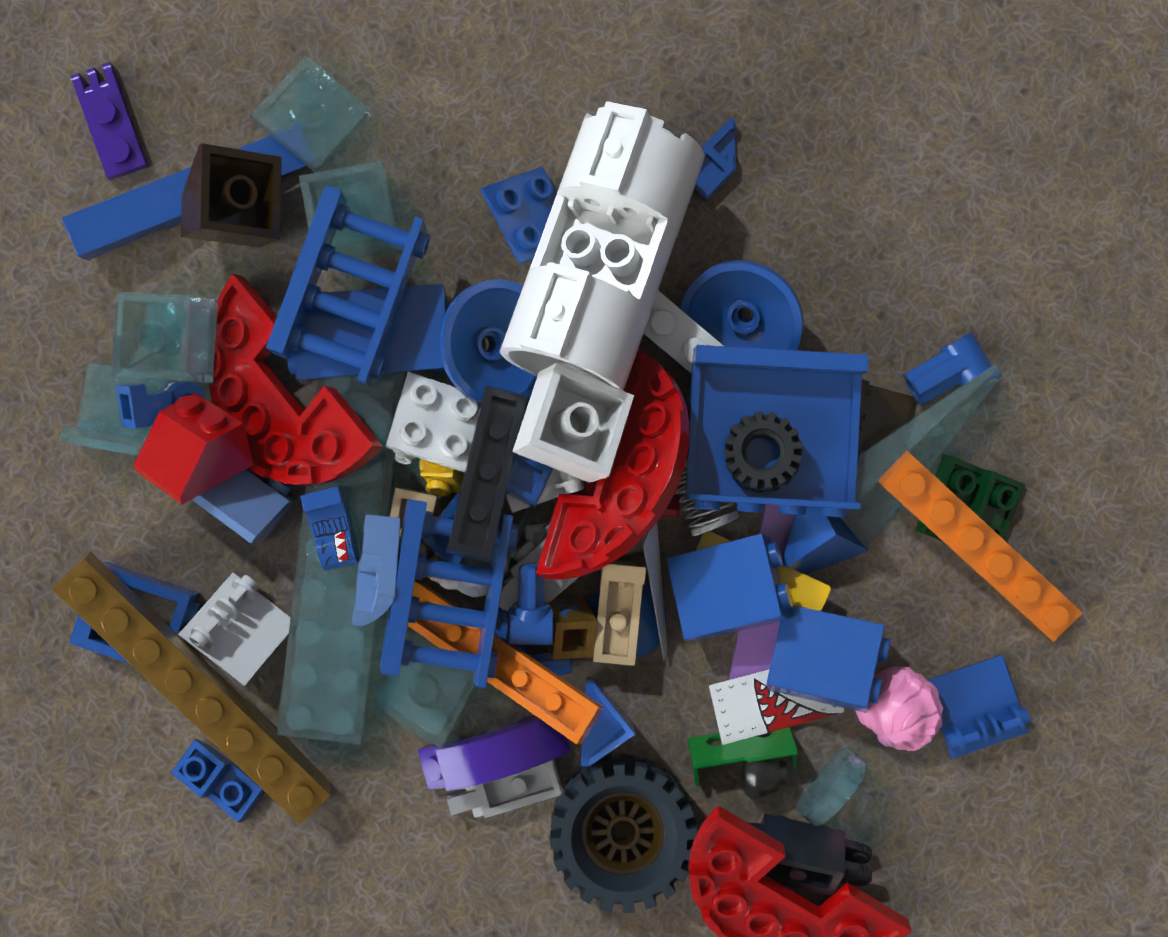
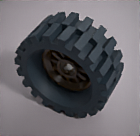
[550,754,698,913]

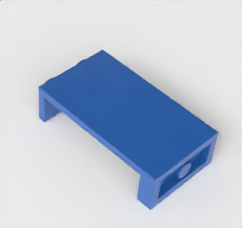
[288,284,447,384]

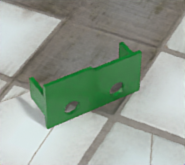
[687,727,798,787]

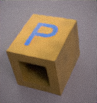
[546,596,597,660]

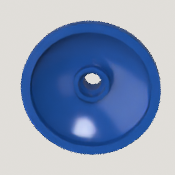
[680,260,804,351]
[439,279,537,403]

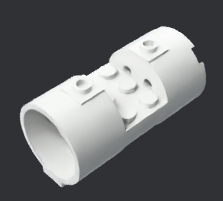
[500,101,705,391]

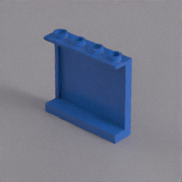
[685,345,868,517]

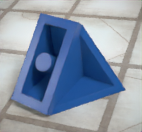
[783,506,869,574]
[581,678,635,767]

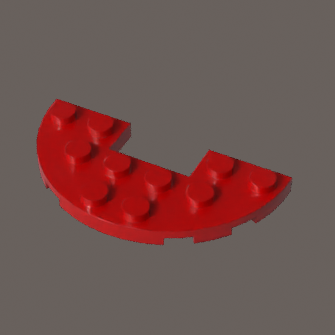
[202,274,383,485]
[535,349,689,580]
[689,805,912,937]

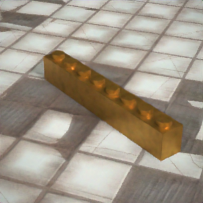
[52,551,331,825]

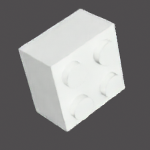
[512,363,634,483]

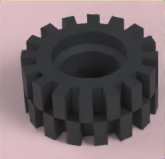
[724,411,803,493]

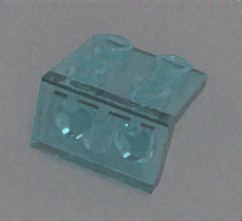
[60,363,171,456]

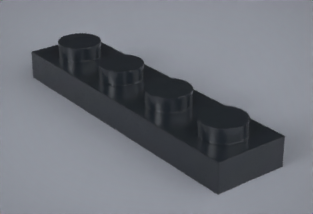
[445,385,527,563]

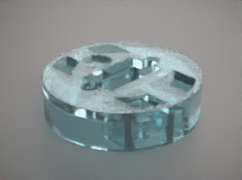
[796,747,867,826]

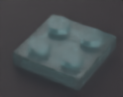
[251,55,370,173]

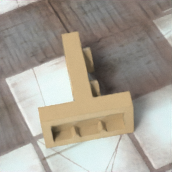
[593,560,646,666]

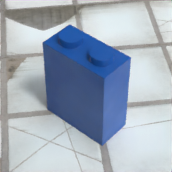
[666,534,793,642]
[766,605,891,713]

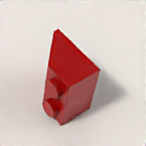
[133,393,254,505]

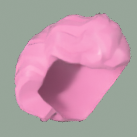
[856,666,943,751]

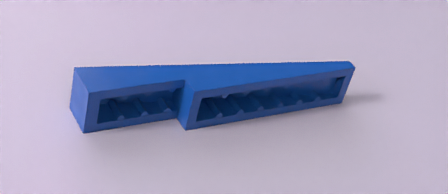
[61,125,317,261]

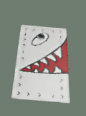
[709,669,844,745]

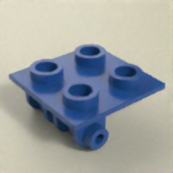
[480,166,557,264]
[928,654,1031,759]

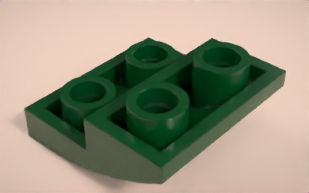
[915,454,1025,541]

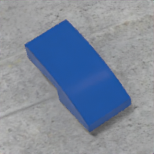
[171,739,265,823]

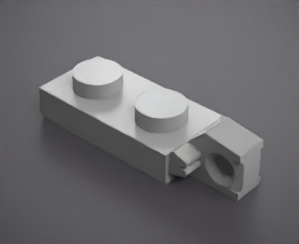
[446,759,563,818]

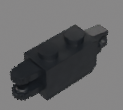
[747,814,872,896]

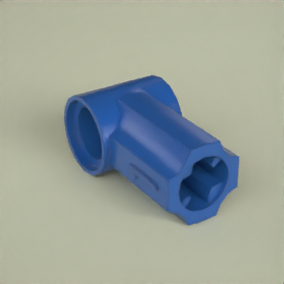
[903,332,993,405]

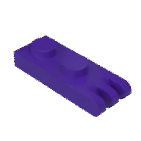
[71,62,149,180]

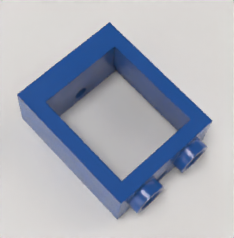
[69,562,202,663]

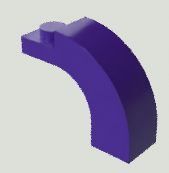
[418,715,570,791]

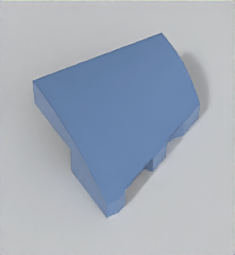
[351,514,400,627]

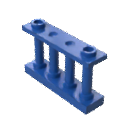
[266,185,431,387]
[379,499,518,688]

